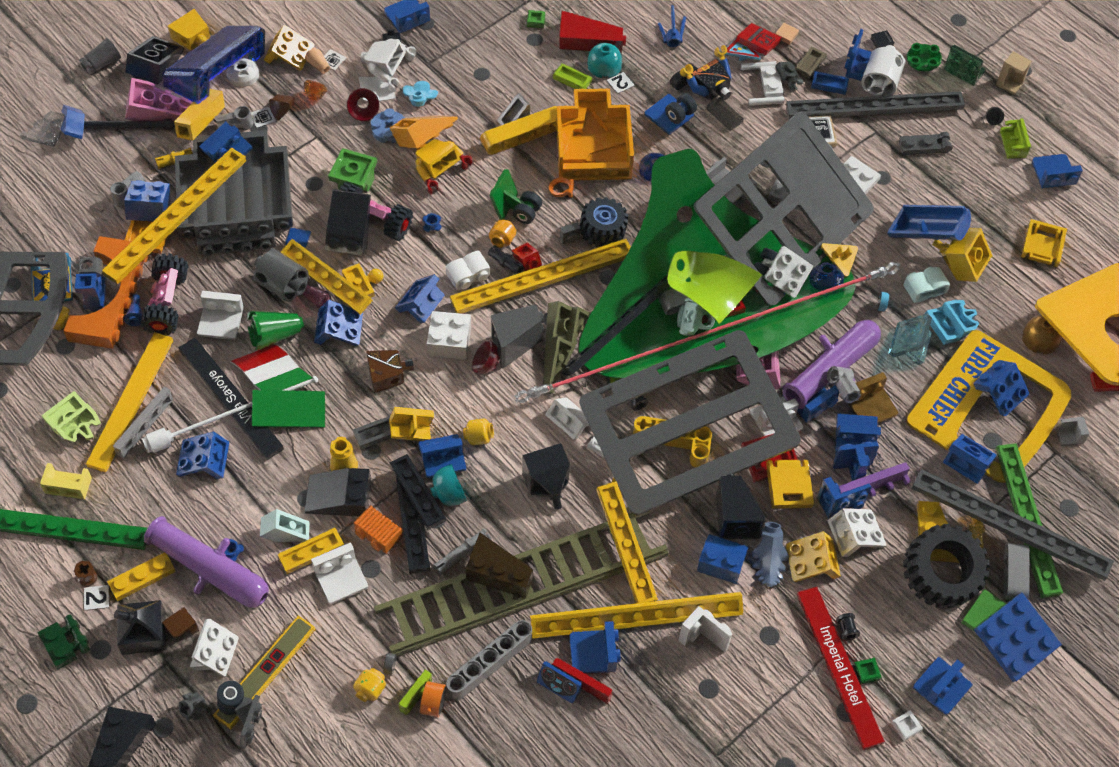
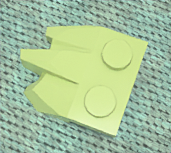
[42,391,101,442]

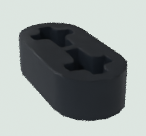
[669,63,698,90]

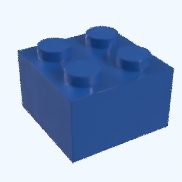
[124,180,171,221]

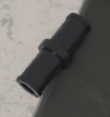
[488,245,524,275]

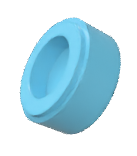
[877,292,889,312]

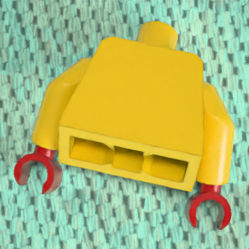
[415,139,472,194]

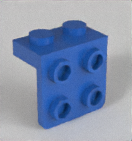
[384,0,430,33]
[1032,154,1083,189]
[973,360,1029,416]
[782,385,840,423]
[570,621,621,673]

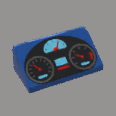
[537,661,582,703]

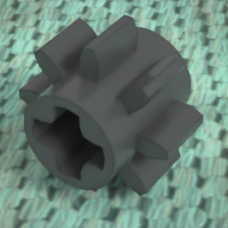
[178,692,206,720]

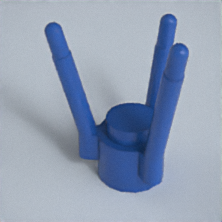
[658,5,686,47]

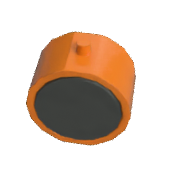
[420,681,446,718]

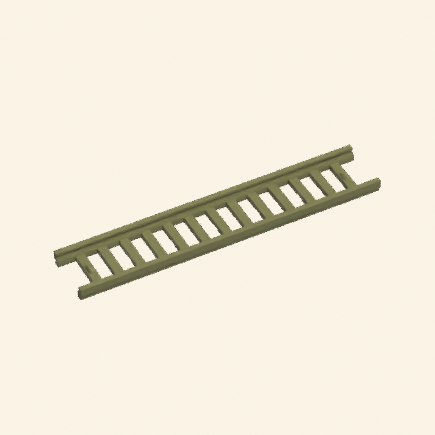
[374,511,668,657]

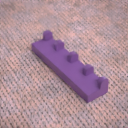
[839,462,910,497]

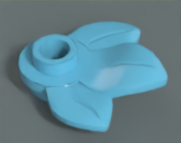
[403,81,438,107]

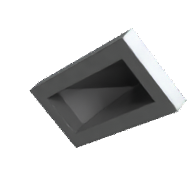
[497,93,530,125]

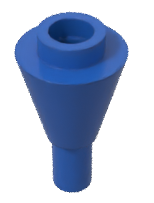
[124,294,142,326]

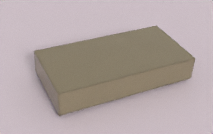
[795,46,827,80]

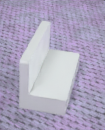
[545,398,589,440]

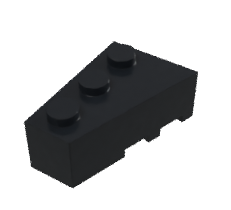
[88,706,156,767]

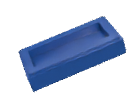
[811,71,849,95]

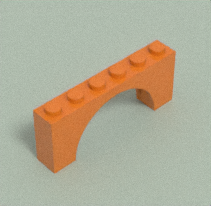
[64,236,148,349]

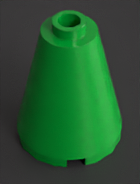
[247,311,304,350]

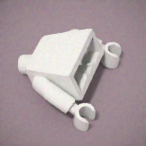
[360,39,416,92]

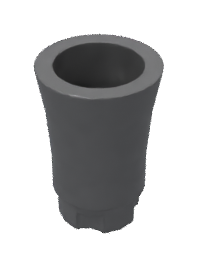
[79,37,121,75]

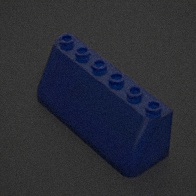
[162,26,265,104]

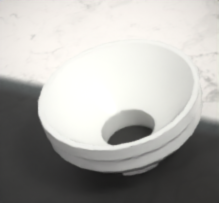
[227,58,259,87]

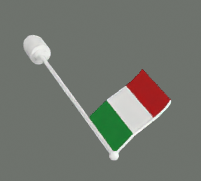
[142,344,318,453]

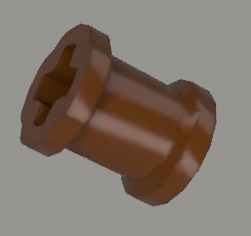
[74,561,97,587]

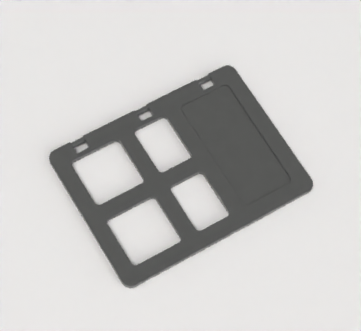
[694,112,874,306]

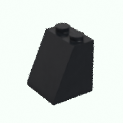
[716,474,766,539]

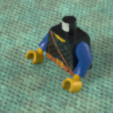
[680,45,732,100]

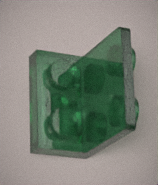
[944,45,986,86]

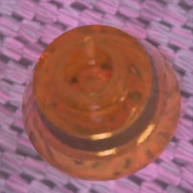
[304,80,327,101]

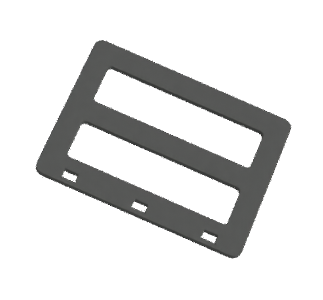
[579,330,801,515]

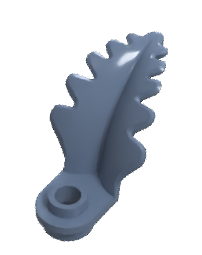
[752,522,789,587]

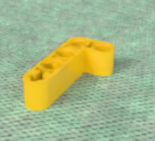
[633,416,712,468]

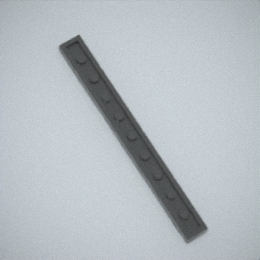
[786,91,965,120]
[911,469,1114,581]

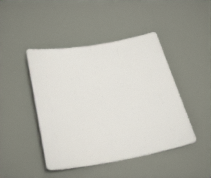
[359,76,396,101]

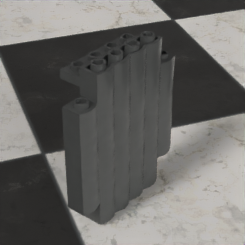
[175,130,293,255]

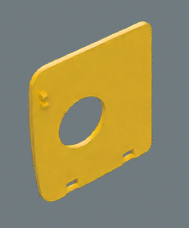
[1035,263,1119,385]

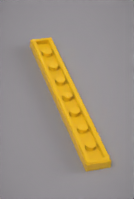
[86,332,173,472]

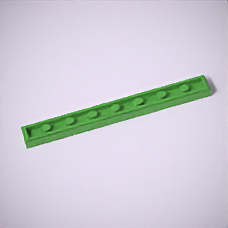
[995,443,1063,598]

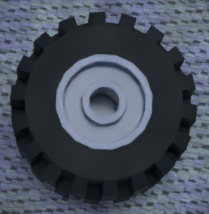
[579,197,628,247]

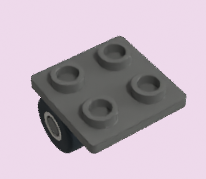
[217,681,263,750]

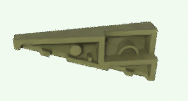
[543,301,590,394]

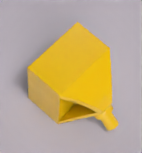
[932,227,992,282]

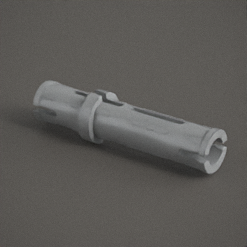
[433,528,491,575]

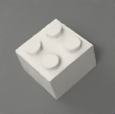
[427,311,471,360]

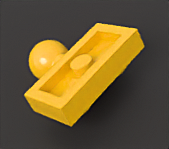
[342,263,384,297]

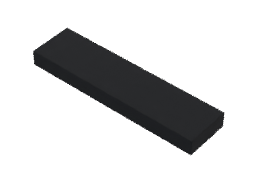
[389,454,446,530]

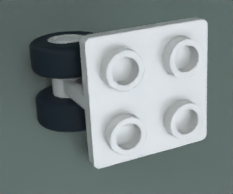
[754,246,813,298]

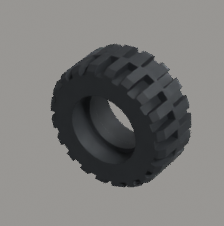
[903,524,990,609]

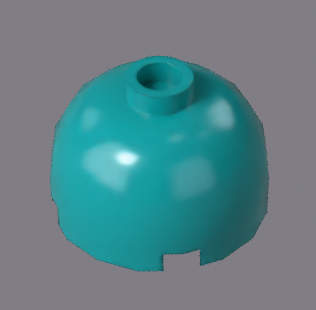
[587,43,622,78]
[430,464,467,506]

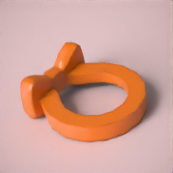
[549,177,574,198]

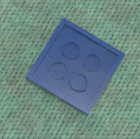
[973,592,1062,682]

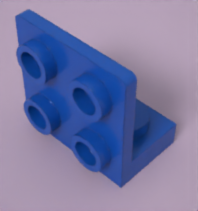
[844,29,871,81]
[314,300,363,346]
[176,431,229,479]
[817,477,871,518]

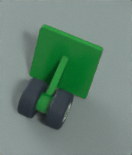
[489,169,542,224]

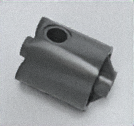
[253,248,309,302]

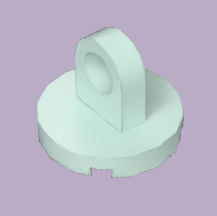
[677,298,715,336]

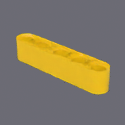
[479,106,557,155]

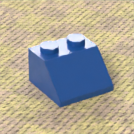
[697,534,748,584]

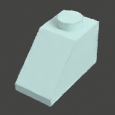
[260,509,309,542]

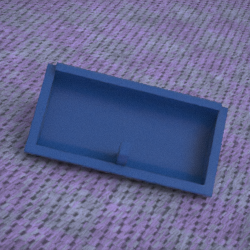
[887,205,971,241]

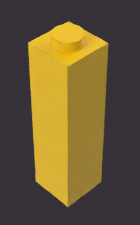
[174,88,225,141]

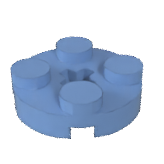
[371,108,405,143]

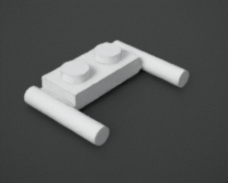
[741,61,784,106]

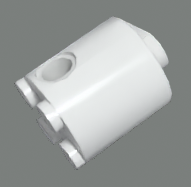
[861,45,905,96]

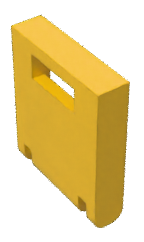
[1021,219,1067,267]
[766,460,814,509]

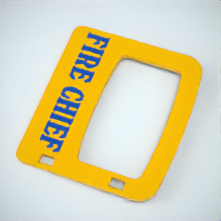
[907,330,1071,483]

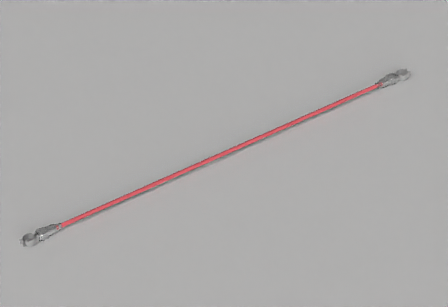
[514,262,900,403]

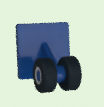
[644,93,697,135]

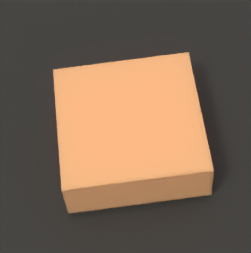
[776,23,799,45]

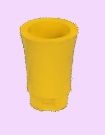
[330,437,358,471]

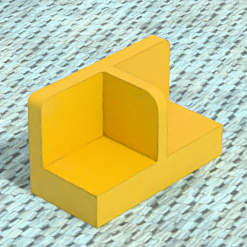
[389,407,434,441]

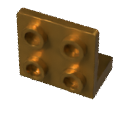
[848,372,898,424]

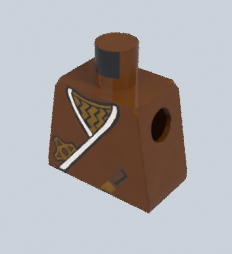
[366,350,414,393]

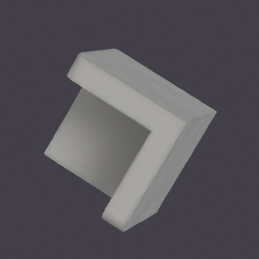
[1055,417,1089,446]

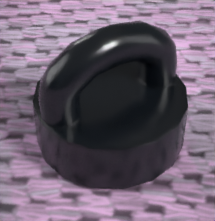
[985,107,1004,125]

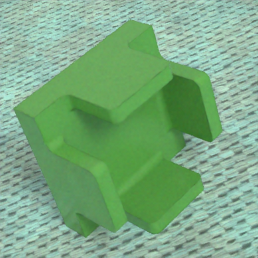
[328,148,377,192]

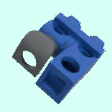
[75,257,107,312]

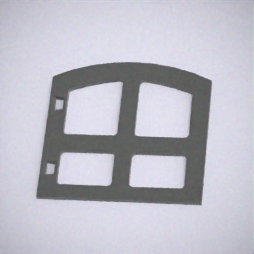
[0,252,68,366]

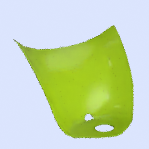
[667,251,762,324]

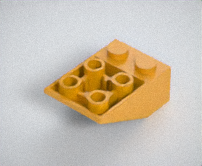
[390,116,458,149]

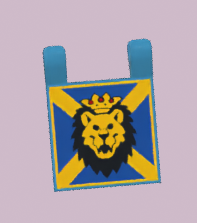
[30,253,73,302]

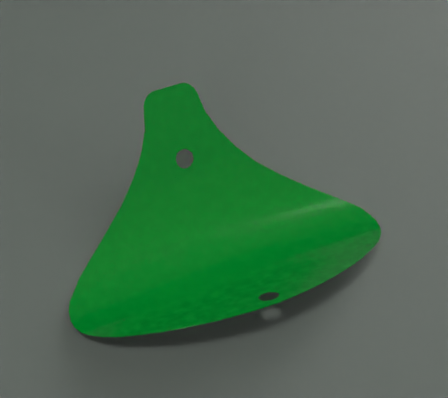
[579,149,856,378]

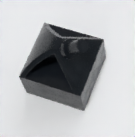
[522,443,570,510]
[114,600,166,655]

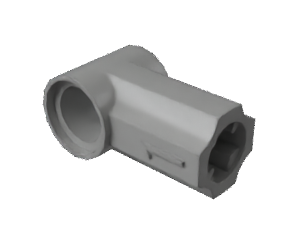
[215,106,254,130]
[110,171,146,207]
[827,366,861,403]

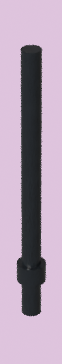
[84,119,175,130]

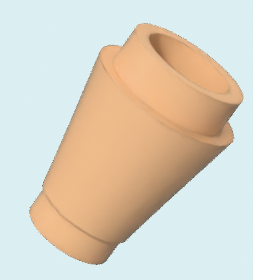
[305,48,330,74]

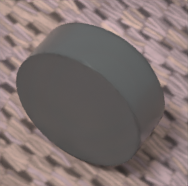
[383,653,396,676]

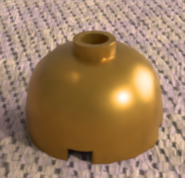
[1022,315,1062,354]

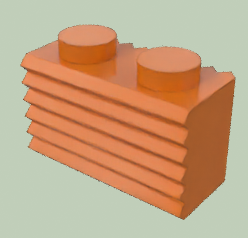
[354,505,402,554]

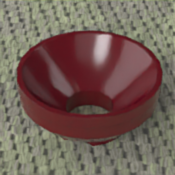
[346,88,380,121]
[472,340,500,375]

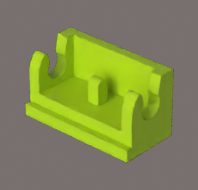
[1000,118,1031,159]

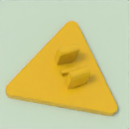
[821,243,858,277]

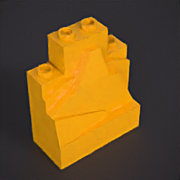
[556,88,634,180]

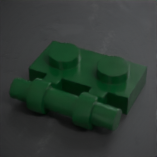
[37,614,90,670]

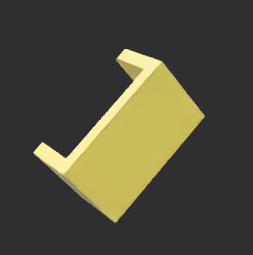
[40,463,92,500]

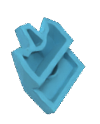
[923,300,979,345]

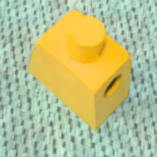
[168,9,211,50]

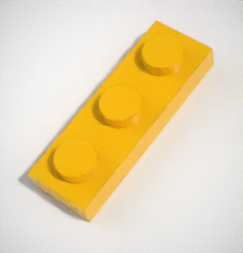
[278,528,344,574]
[107,552,176,602]

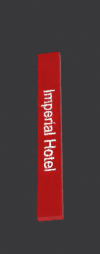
[797,587,885,750]

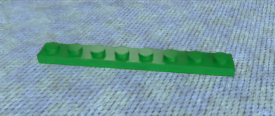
[0,509,147,550]

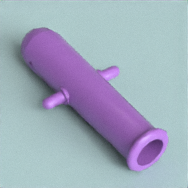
[782,320,881,409]
[144,516,269,608]

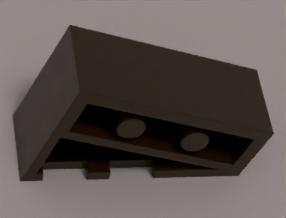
[465,533,533,598]

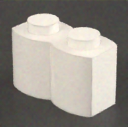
[445,251,490,290]

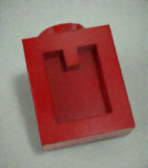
[511,242,542,272]

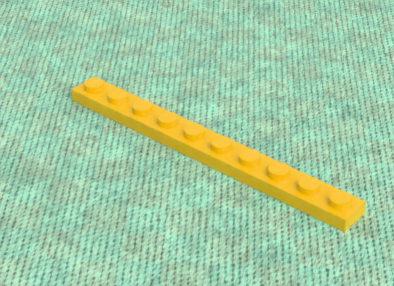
[102,148,246,284]
[450,239,631,314]
[530,592,743,639]

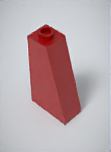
[559,11,626,53]

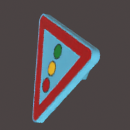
[725,39,761,61]

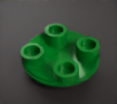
[907,43,942,72]

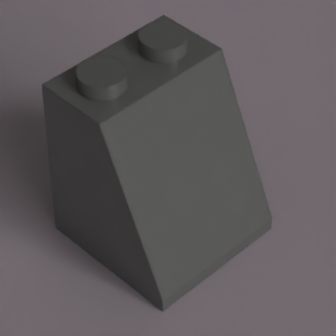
[491,304,544,368]

